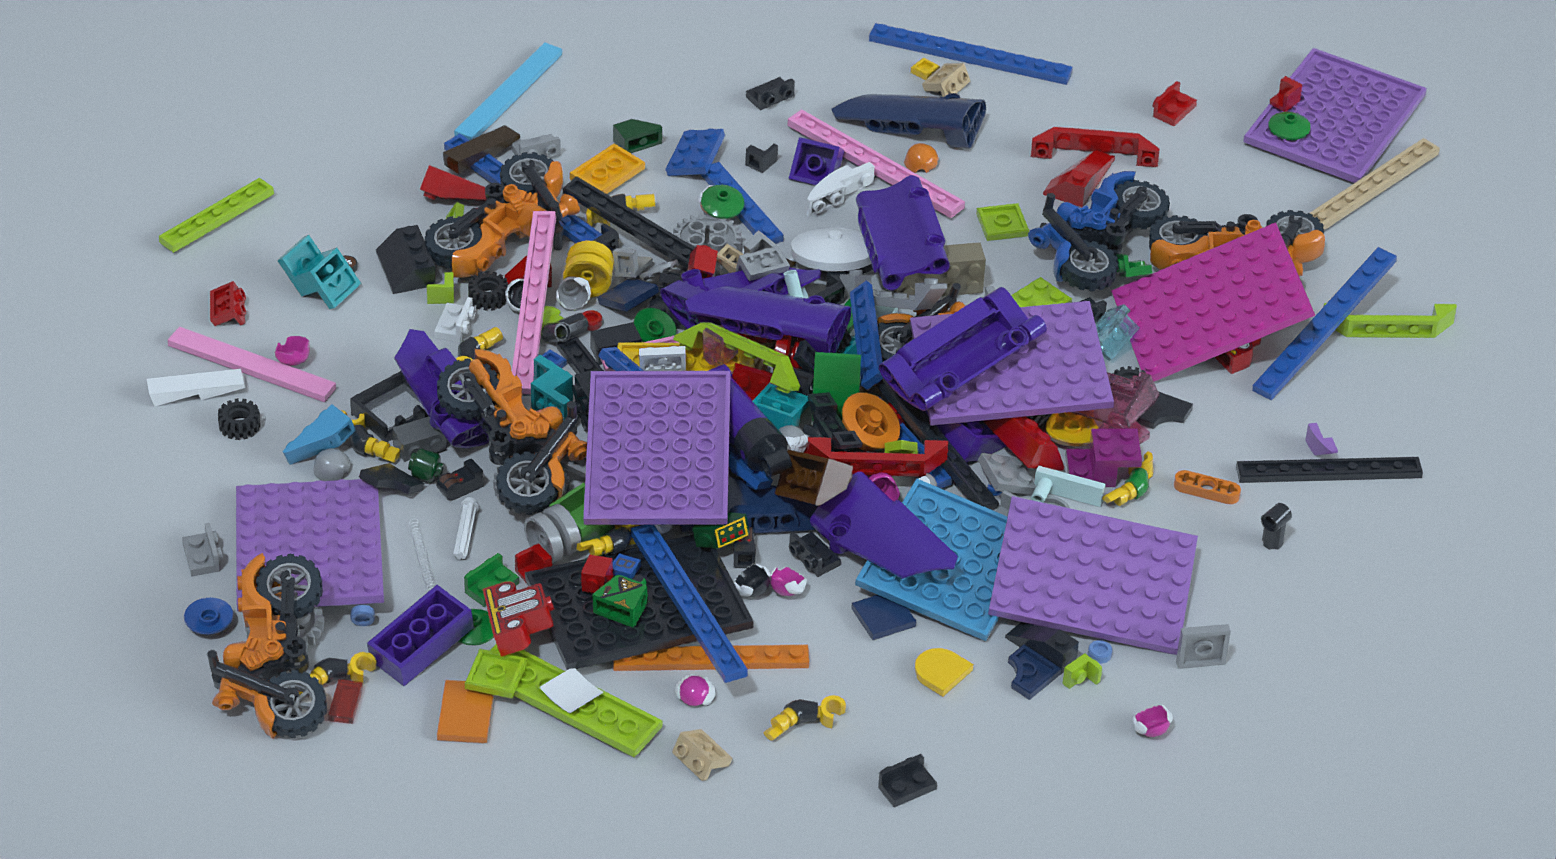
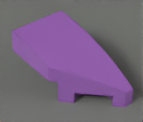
[1305,423,1338,455]

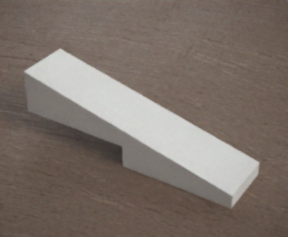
[147,369,245,407]

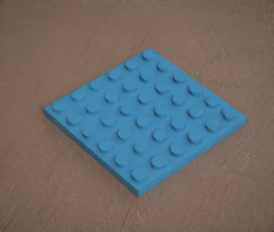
[855,479,1007,641]

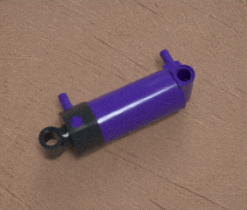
[708,364,792,477]

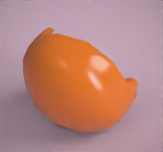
[904,143,939,173]

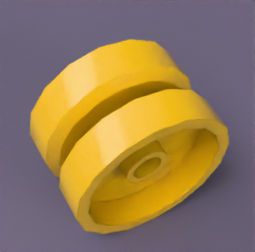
[563,240,614,298]

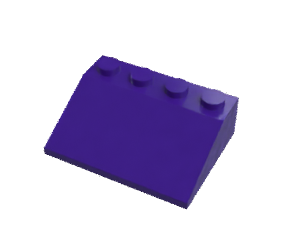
[925,410,1006,462]

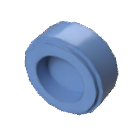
[350,605,375,626]
[1088,640,1112,664]

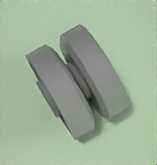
[524,504,581,564]

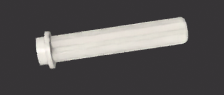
[453,497,479,560]

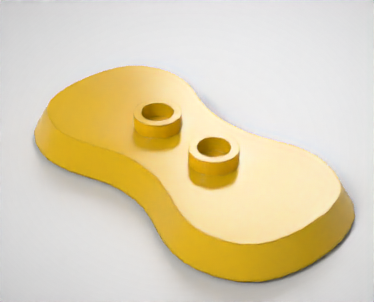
[1045,410,1099,447]

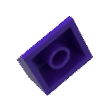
[788,137,845,185]

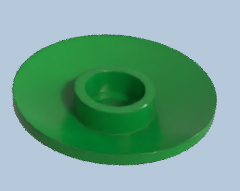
[1268,112,1311,140]
[701,185,744,219]
[633,308,676,342]
[458,609,494,646]

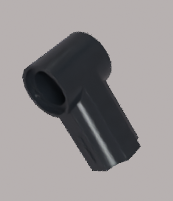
[542,313,589,343]
[1261,503,1292,550]

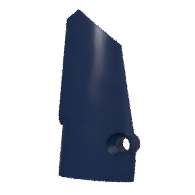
[831,93,986,148]
[680,477,818,533]

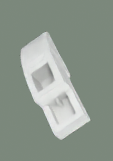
[806,162,875,217]

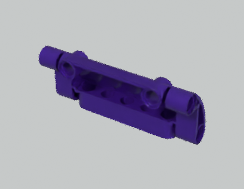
[879,287,1047,411]

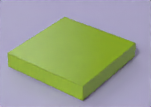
[976,203,1029,241]
[465,648,527,699]

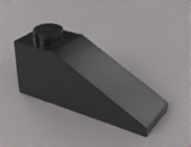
[1005,622,1079,674]

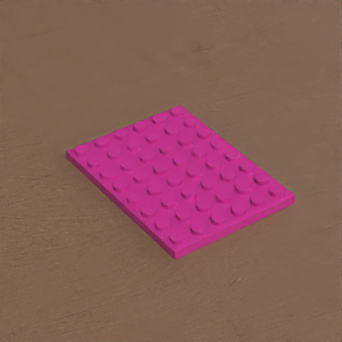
[1111,223,1315,383]

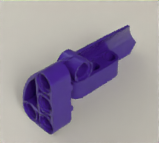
[660,267,821,329]
[685,286,851,353]
[394,329,489,448]
[810,472,958,579]

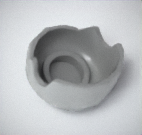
[313,448,350,481]

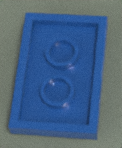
[665,128,725,176]

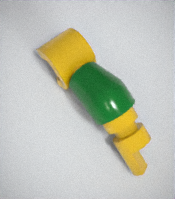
[1102,451,1154,506]

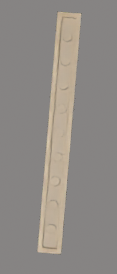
[1310,138,1440,230]

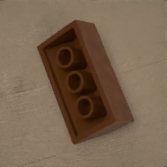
[775,449,853,506]

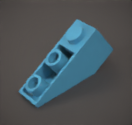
[282,404,356,465]

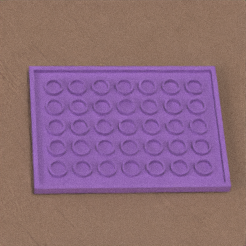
[1243,48,1427,183]
[910,301,1114,425]
[583,371,731,525]
[236,479,384,611]
[988,496,1198,655]

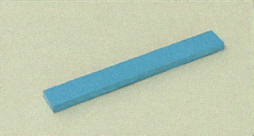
[454,43,562,140]

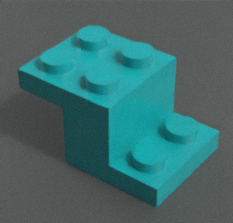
[277,235,362,309]
[531,355,573,420]
[753,383,809,429]

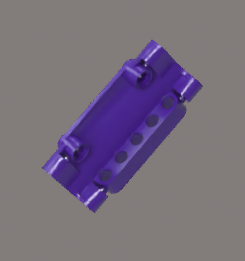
[856,175,950,290]

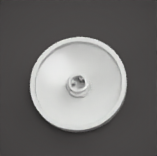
[791,227,871,271]

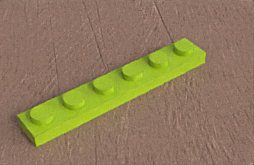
[159,177,274,253]

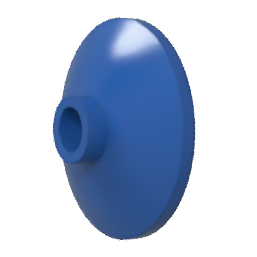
[184,597,233,634]

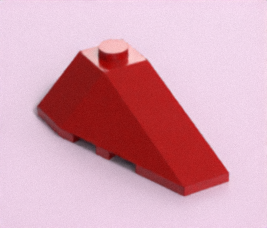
[420,165,499,201]

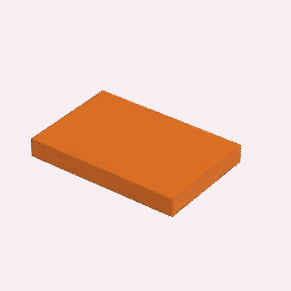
[437,680,494,743]

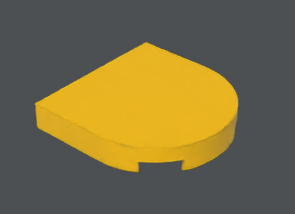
[915,648,974,697]

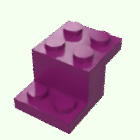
[1065,428,1142,487]

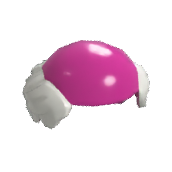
[770,567,807,596]
[675,673,715,706]
[1133,705,1173,737]

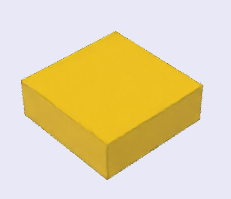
[911,58,940,80]

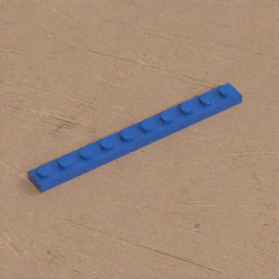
[869,23,1073,85]
[444,134,603,243]
[1253,247,1397,400]
[598,347,773,490]
[631,524,748,683]

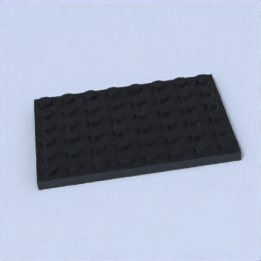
[525,534,754,670]

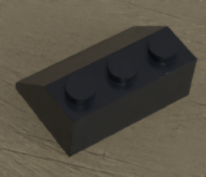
[376,224,436,294]

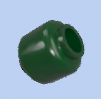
[408,449,444,482]

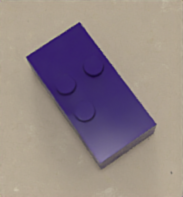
[367,585,474,686]

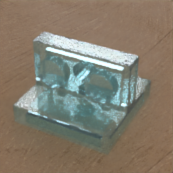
[1095,304,1140,361]

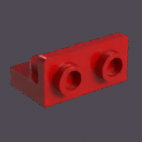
[1152,81,1197,126]
[210,281,247,326]
[732,363,775,401]

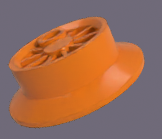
[842,393,900,451]

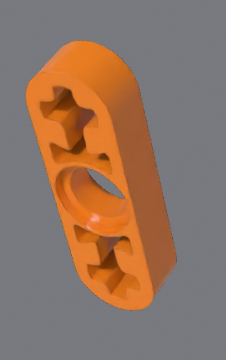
[1174,470,1241,504]

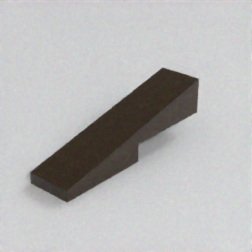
[443,125,520,174]

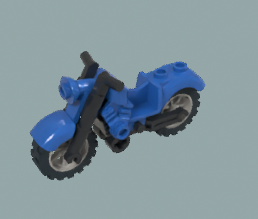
[1028,171,1170,291]

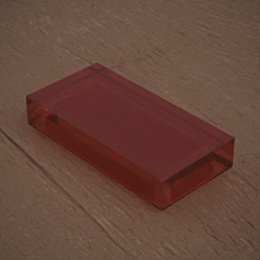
[328,679,363,724]

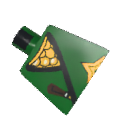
[593,574,648,627]

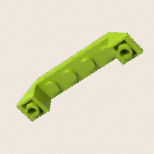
[1323,303,1457,338]
[673,323,800,393]

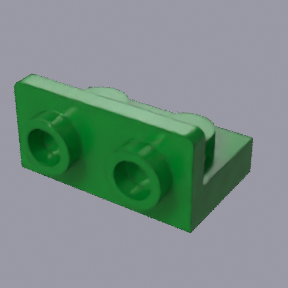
[1117,254,1152,277]
[464,553,519,608]

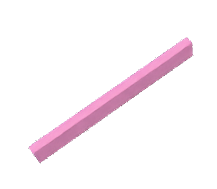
[168,327,336,402]

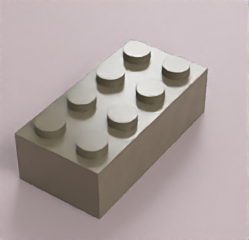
[894,242,986,297]

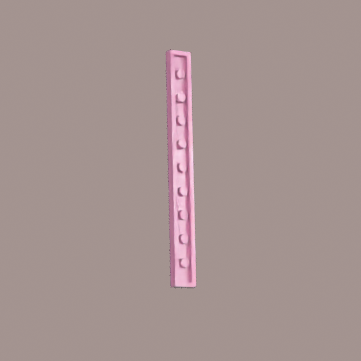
[787,109,965,218]
[512,211,556,394]

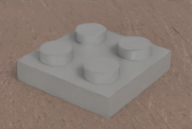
[978,453,1036,495]
[1176,624,1231,669]

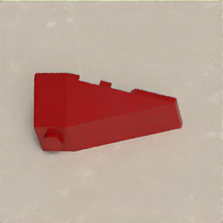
[1043,150,1115,207]

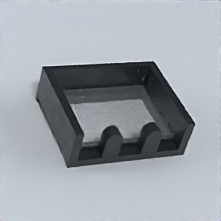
[350,371,429,442]

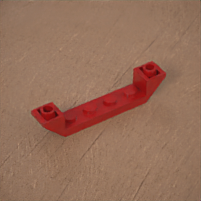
[1031,127,1160,167]
[807,437,948,477]

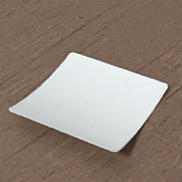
[540,668,603,713]

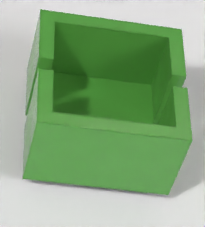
[549,483,615,542]

